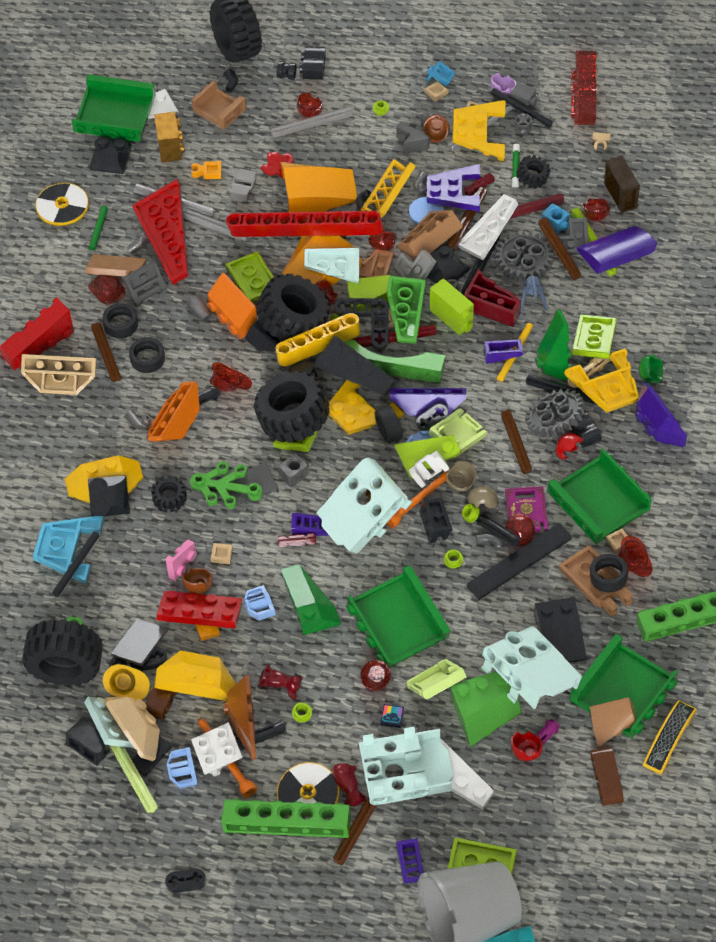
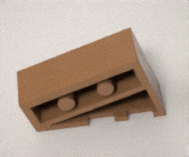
[398,210,463,261]

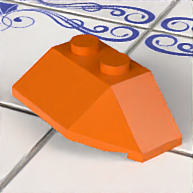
[148,381,200,441]

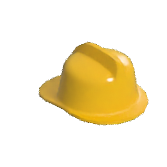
[103,664,150,700]

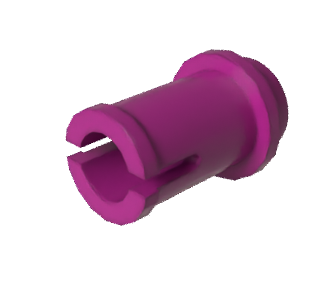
[535,719,560,745]

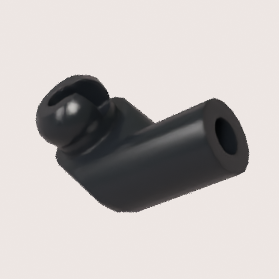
[223,69,239,92]
[355,189,371,211]

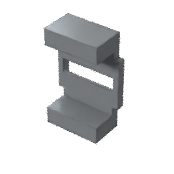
[230,169,257,201]

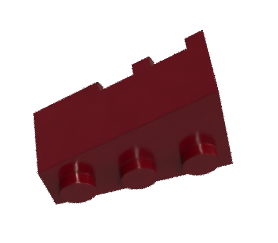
[464,270,521,327]

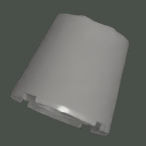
[418,861,522,942]

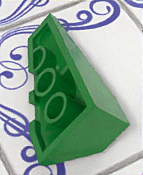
[535,309,572,382]
[281,564,341,635]

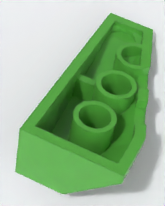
[387,276,426,344]

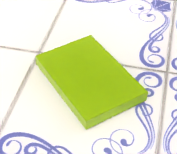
[225,251,274,303]
[572,315,617,359]
[447,837,517,875]

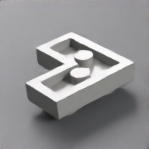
[393,250,436,280]

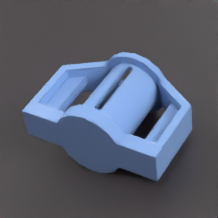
[244,585,276,620]
[166,747,198,789]

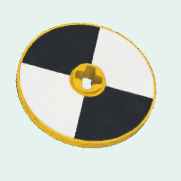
[35,183,89,226]
[277,762,339,819]

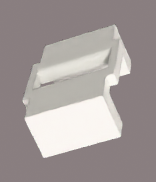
[409,451,450,488]

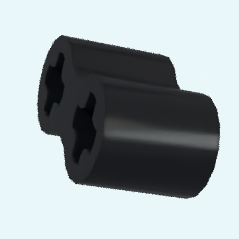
[571,412,601,448]

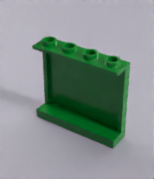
[72,74,156,142]
[547,448,652,544]
[346,565,451,669]
[570,634,678,739]

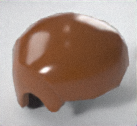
[423,114,450,142]
[182,568,213,594]

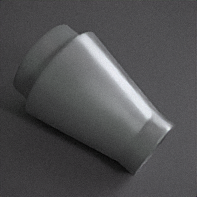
[186,295,211,323]

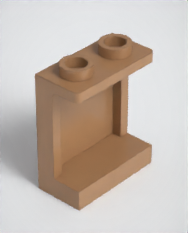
[192,80,246,129]

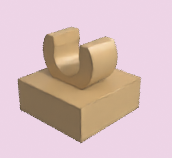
[592,132,611,151]

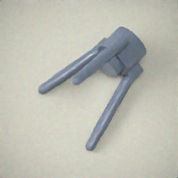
[519,276,548,318]

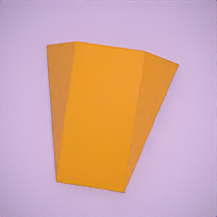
[281,162,357,212]
[282,236,363,291]

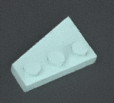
[304,248,360,284]
[84,696,135,749]

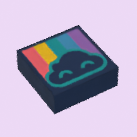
[380,704,404,728]

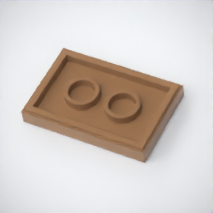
[86,254,146,277]

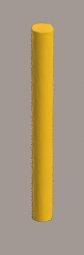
[497,323,533,382]

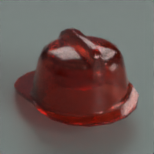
[88,275,125,305]
[209,362,252,392]
[618,535,653,577]

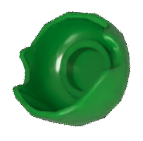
[638,355,663,383]

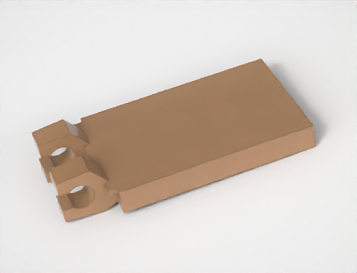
[559,545,633,617]

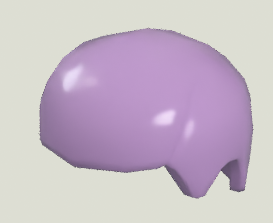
[490,73,517,96]

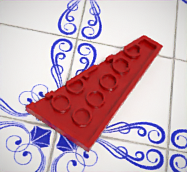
[132,179,189,285]

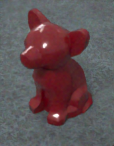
[257,665,303,700]
[331,763,366,806]

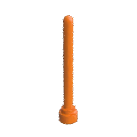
[386,470,448,529]
[198,719,258,798]

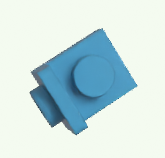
[425,61,455,87]

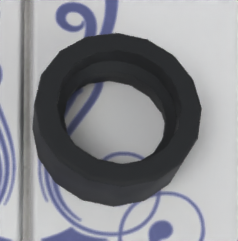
[103,303,138,339]
[129,337,165,373]
[374,405,403,444]
[590,554,628,593]

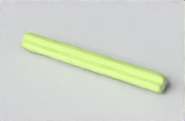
[110,745,158,813]

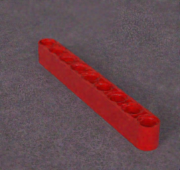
[226,211,384,237]

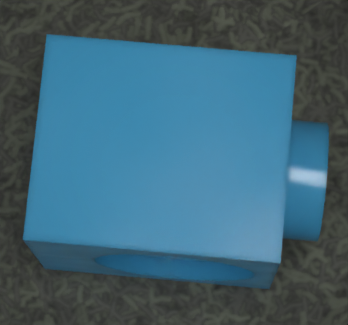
[541,203,570,235]

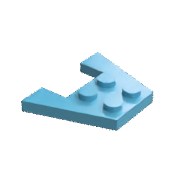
[33,516,104,584]

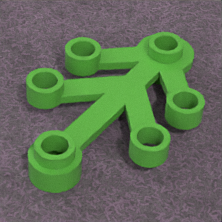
[190,461,263,509]

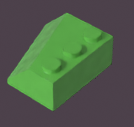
[450,671,521,748]

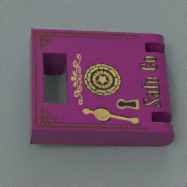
[505,486,548,534]

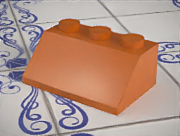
[207,273,257,339]

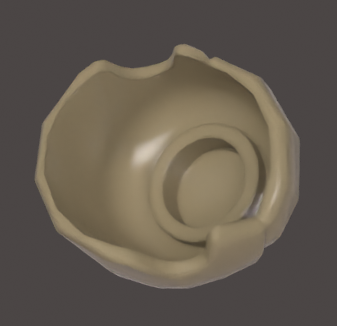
[446,461,477,492]
[467,486,499,508]

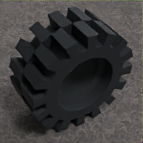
[516,155,551,189]
[151,475,187,512]

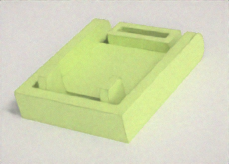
[428,408,488,458]
[406,659,466,699]

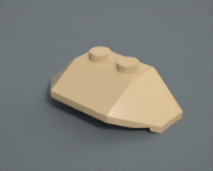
[21,354,96,395]
[103,697,160,761]

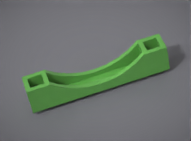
[345,340,445,384]

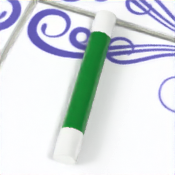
[512,144,520,187]

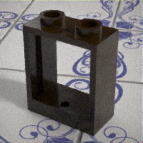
[604,155,640,213]

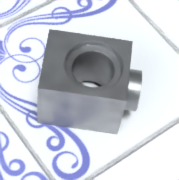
[278,453,309,487]

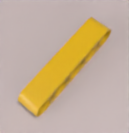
[275,313,360,366]

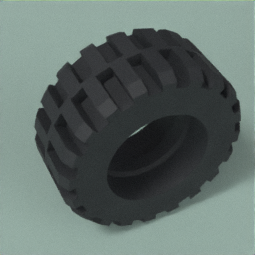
[209,0,262,63]
[256,274,330,341]
[254,371,330,443]
[22,619,103,686]

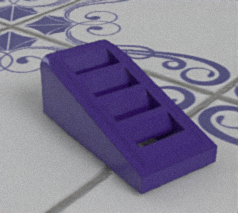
[484,339,523,364]
[291,513,329,536]
[396,838,424,884]

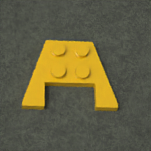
[452,100,506,161]
[564,348,639,413]
[329,380,404,435]

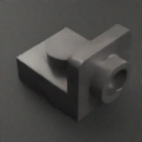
[125,786,157,814]

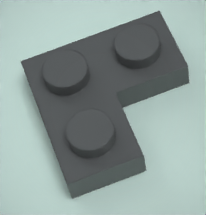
[552,218,589,256]

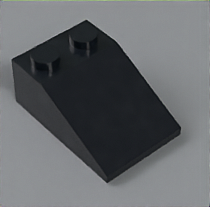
[534,597,587,663]

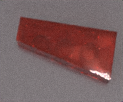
[571,51,597,125]

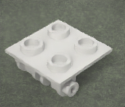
[191,722,243,776]

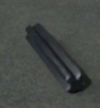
[476,514,520,546]

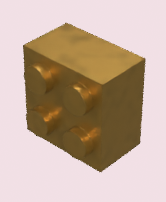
[154,111,184,163]

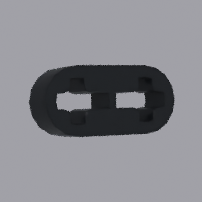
[416,401,448,430]
[165,869,206,893]

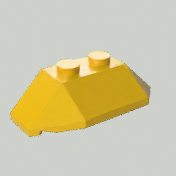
[65,455,143,503]
[154,650,236,701]

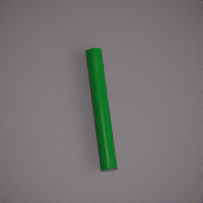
[89,206,108,251]

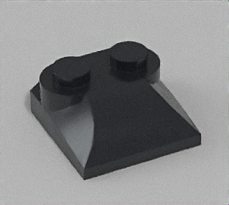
[89,137,132,174]
[427,245,470,283]
[88,475,130,517]

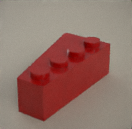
[0,297,74,370]

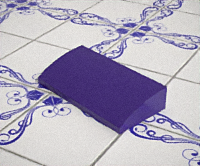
[576,226,658,274]

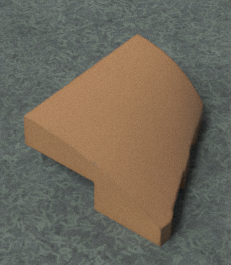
[590,697,636,748]

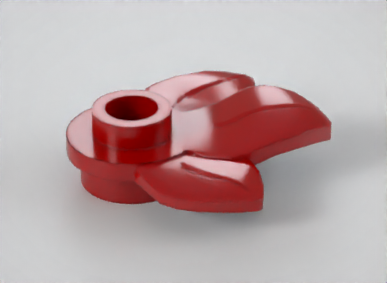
[260,152,294,178]

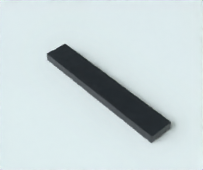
[467,523,572,600]

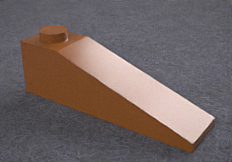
[223,675,256,760]

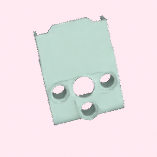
[317,458,413,553]
[481,626,582,709]
[359,727,453,805]

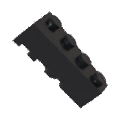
[313,336,398,397]

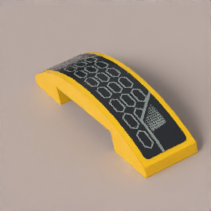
[643,700,697,775]

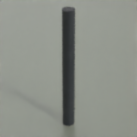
[490,88,553,127]
[52,532,99,597]

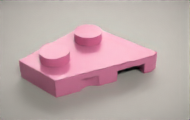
[166,540,197,581]

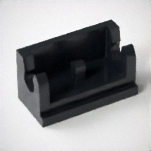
[419,498,453,543]
[66,719,111,766]

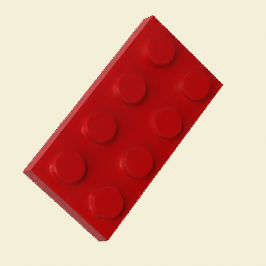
[156,590,242,629]

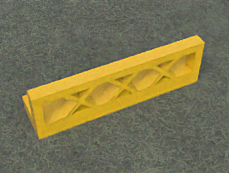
[361,159,416,218]

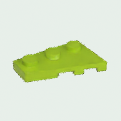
[394,435,462,479]

